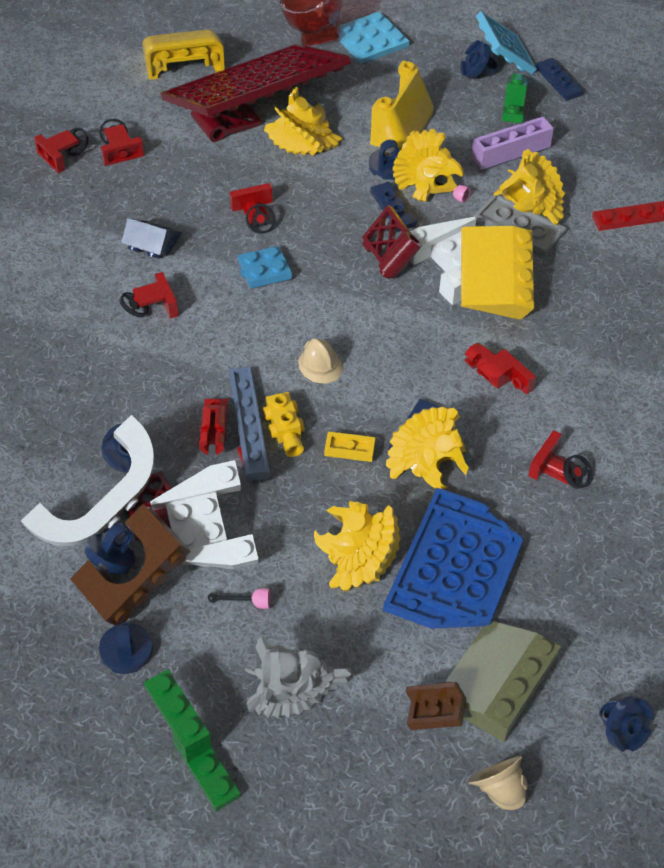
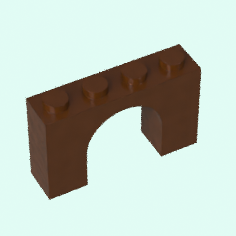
[70,504,191,625]

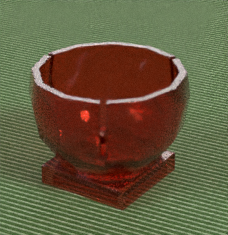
[280,0,342,46]

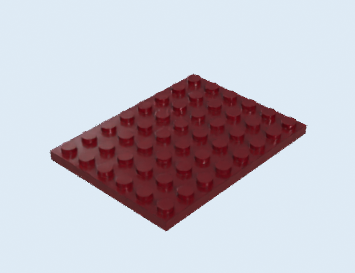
[160,44,351,118]

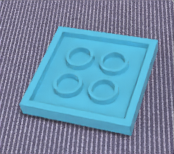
[332,11,409,64]
[476,11,537,74]

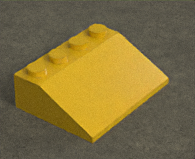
[461,226,534,319]

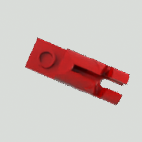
[464,343,536,395]
[199,399,228,455]

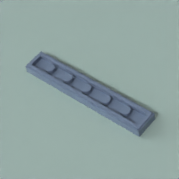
[229,367,271,481]

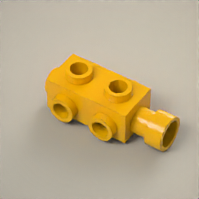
[263,392,305,457]

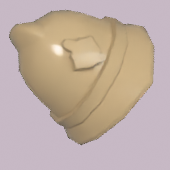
[298,338,343,384]
[468,756,528,810]

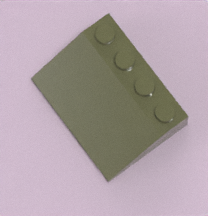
[445,621,561,742]

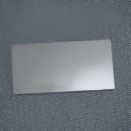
[473,195,567,256]

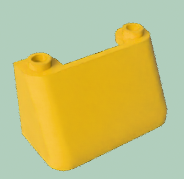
[143,29,225,80]
[370,61,434,150]

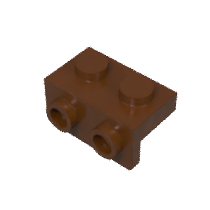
[406,682,467,730]

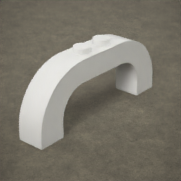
[21,415,153,546]

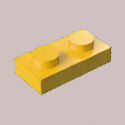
[324,431,375,462]

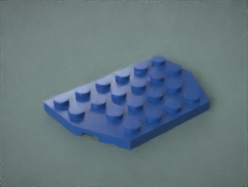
[383,488,523,629]

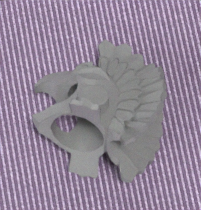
[245,636,351,719]

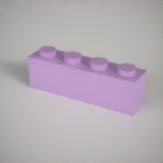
[471,117,554,170]

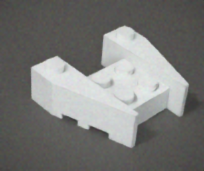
[410,217,476,305]
[150,460,258,569]

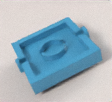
[237,246,292,289]

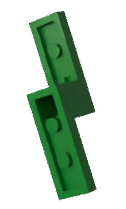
[502,73,527,123]
[144,669,241,812]

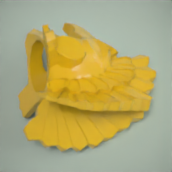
[264,87,343,156]
[393,129,464,202]
[493,149,565,226]
[386,407,469,490]
[314,501,401,592]

